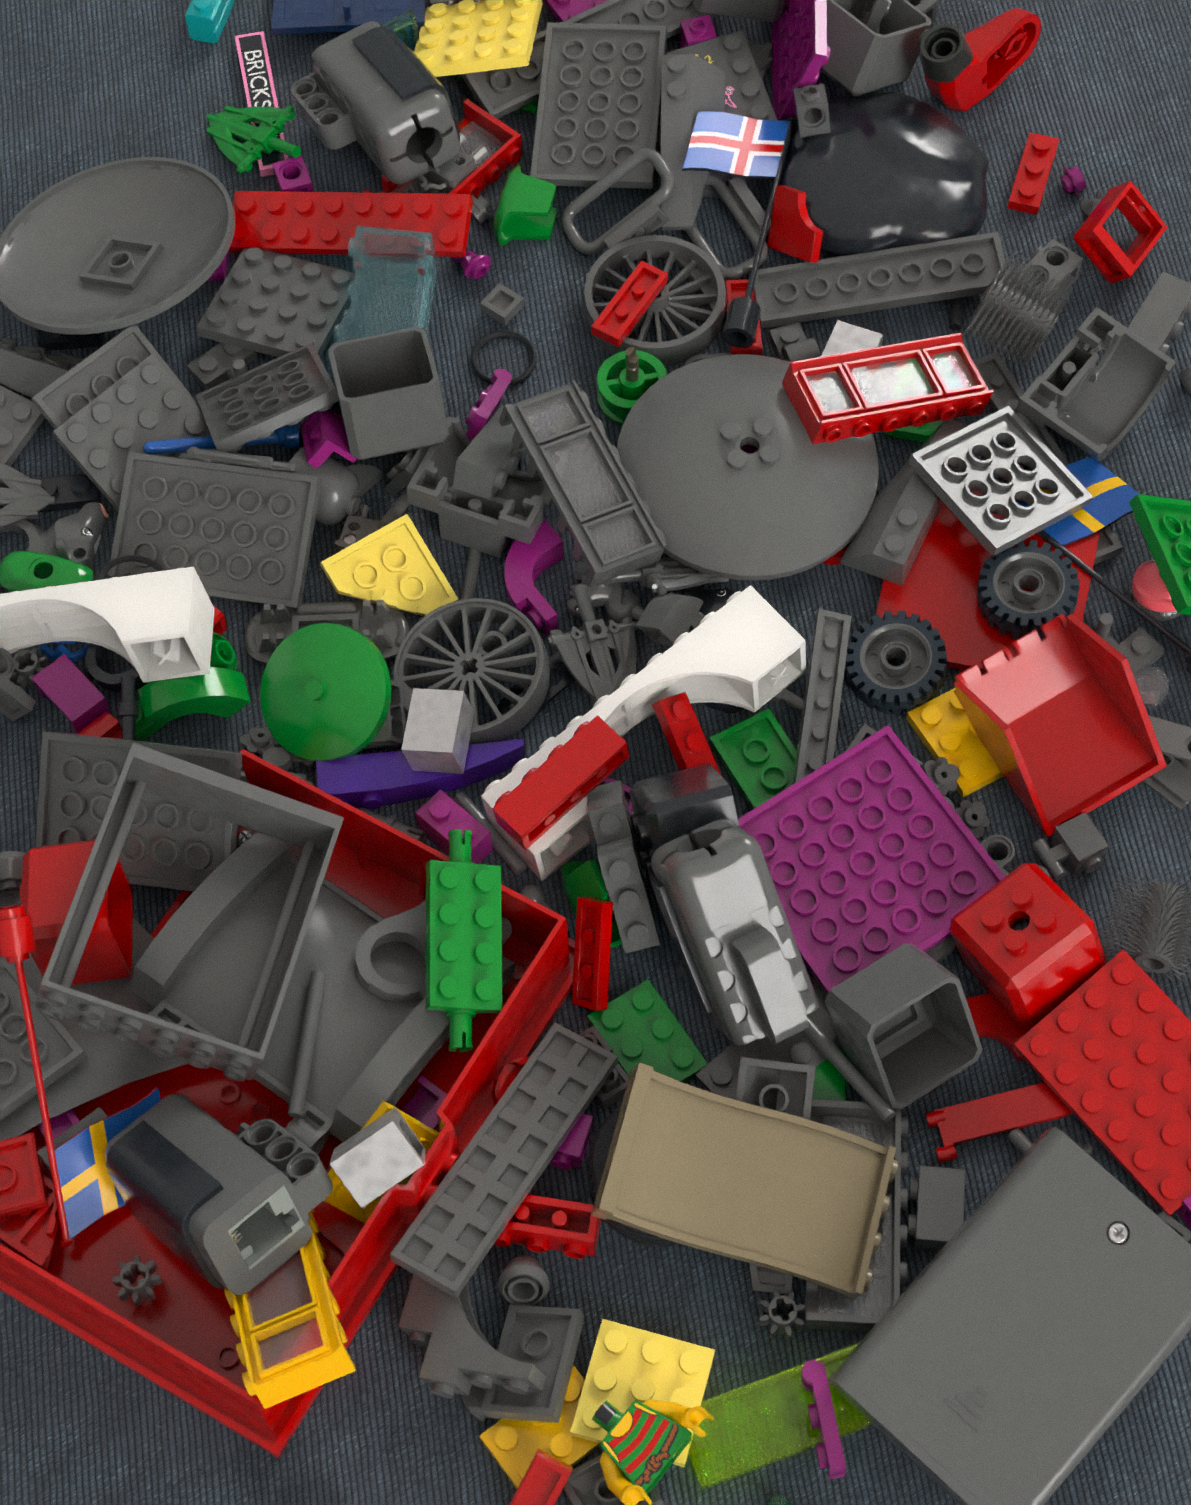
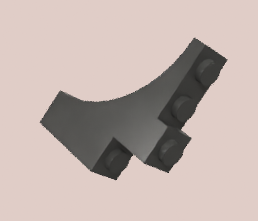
[587,780,660,954]
[398,1274,547,1398]

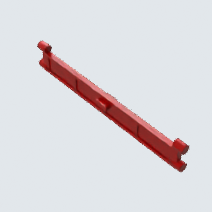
[925,1082,1074,1163]

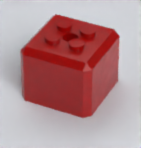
[19,839,133,985]
[949,863,1107,1027]

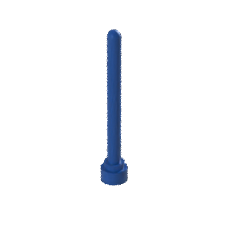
[143,424,299,455]

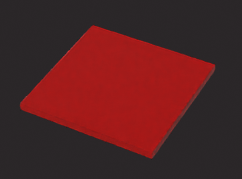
[876,489,1100,674]

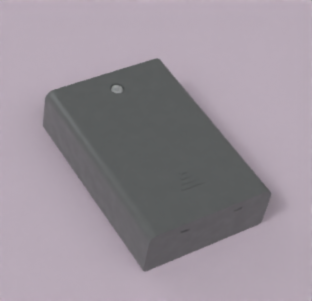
[828,1127,1191,1505]

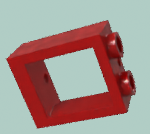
[1073,181,1168,284]

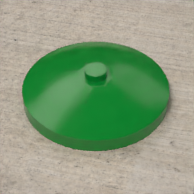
[260,623,391,761]

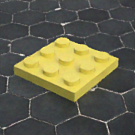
[570,1319,715,1468]

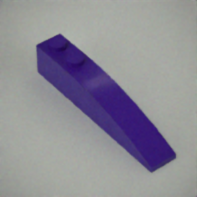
[316,739,525,809]

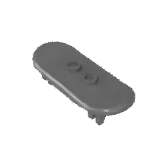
[244,600,410,665]

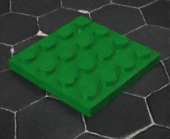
[1129,494,1191,615]

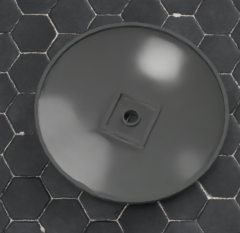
[0,157,236,335]
[617,354,879,580]

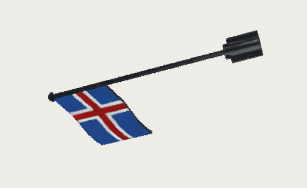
[682,111,797,348]

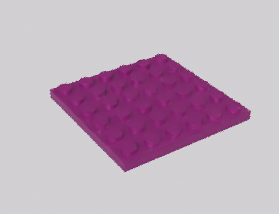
[738,725,1006,995]

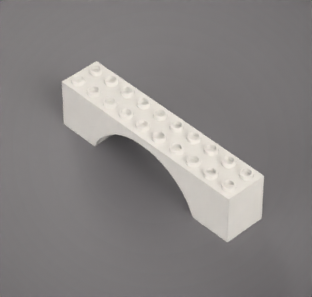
[0,567,215,683]
[481,585,806,881]

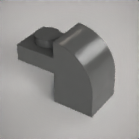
[636,593,705,646]

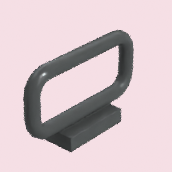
[561,148,675,255]
[685,173,771,280]

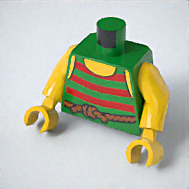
[592,1399,714,1505]

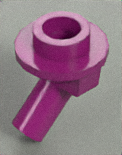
[451,251,491,279]

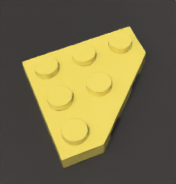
[320,514,459,617]

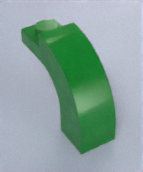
[136,667,251,741]

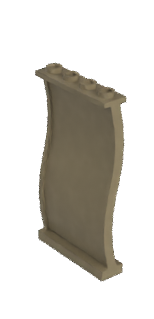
[591,1062,898,1300]

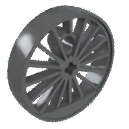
[583,235,726,366]
[394,598,550,744]

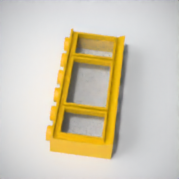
[224,1209,356,1409]

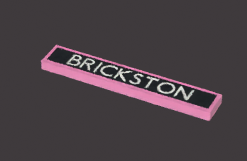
[235,31,288,177]

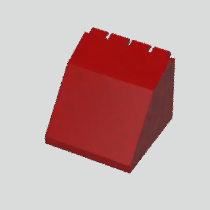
[953,614,1167,837]

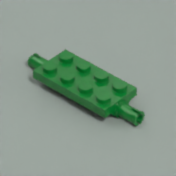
[426,829,502,1052]

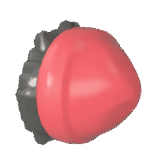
[1128,560,1181,621]

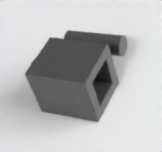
[1032,812,1109,881]

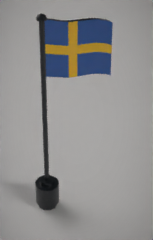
[1015,457,1191,674]

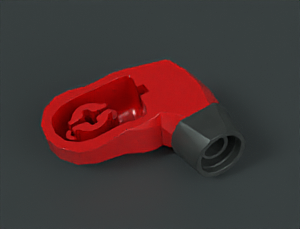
[917,8,1041,112]

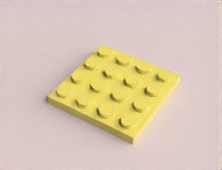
[414,0,543,77]

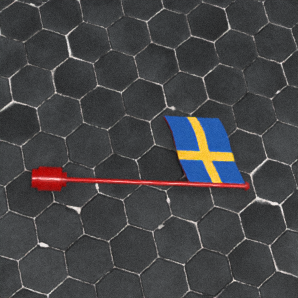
[0,904,160,1247]

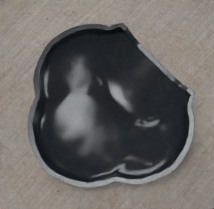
[779,92,989,256]

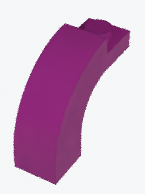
[504,518,564,637]

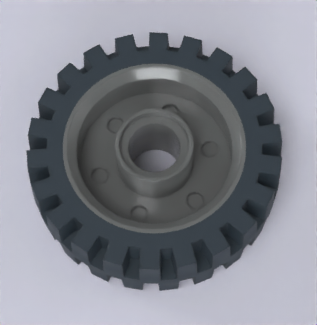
[977,540,1079,640]
[845,610,947,714]

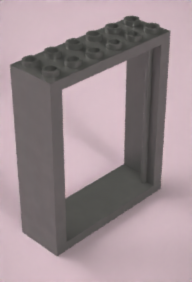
[35,743,344,1081]

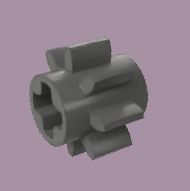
[10,647,50,689]
[112,1255,163,1307]
[759,1290,806,1340]

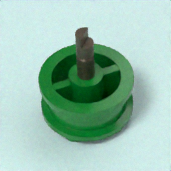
[597,347,667,426]

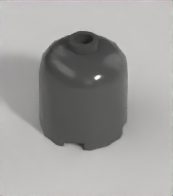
[290,447,361,526]

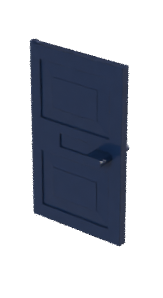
[271,0,426,35]

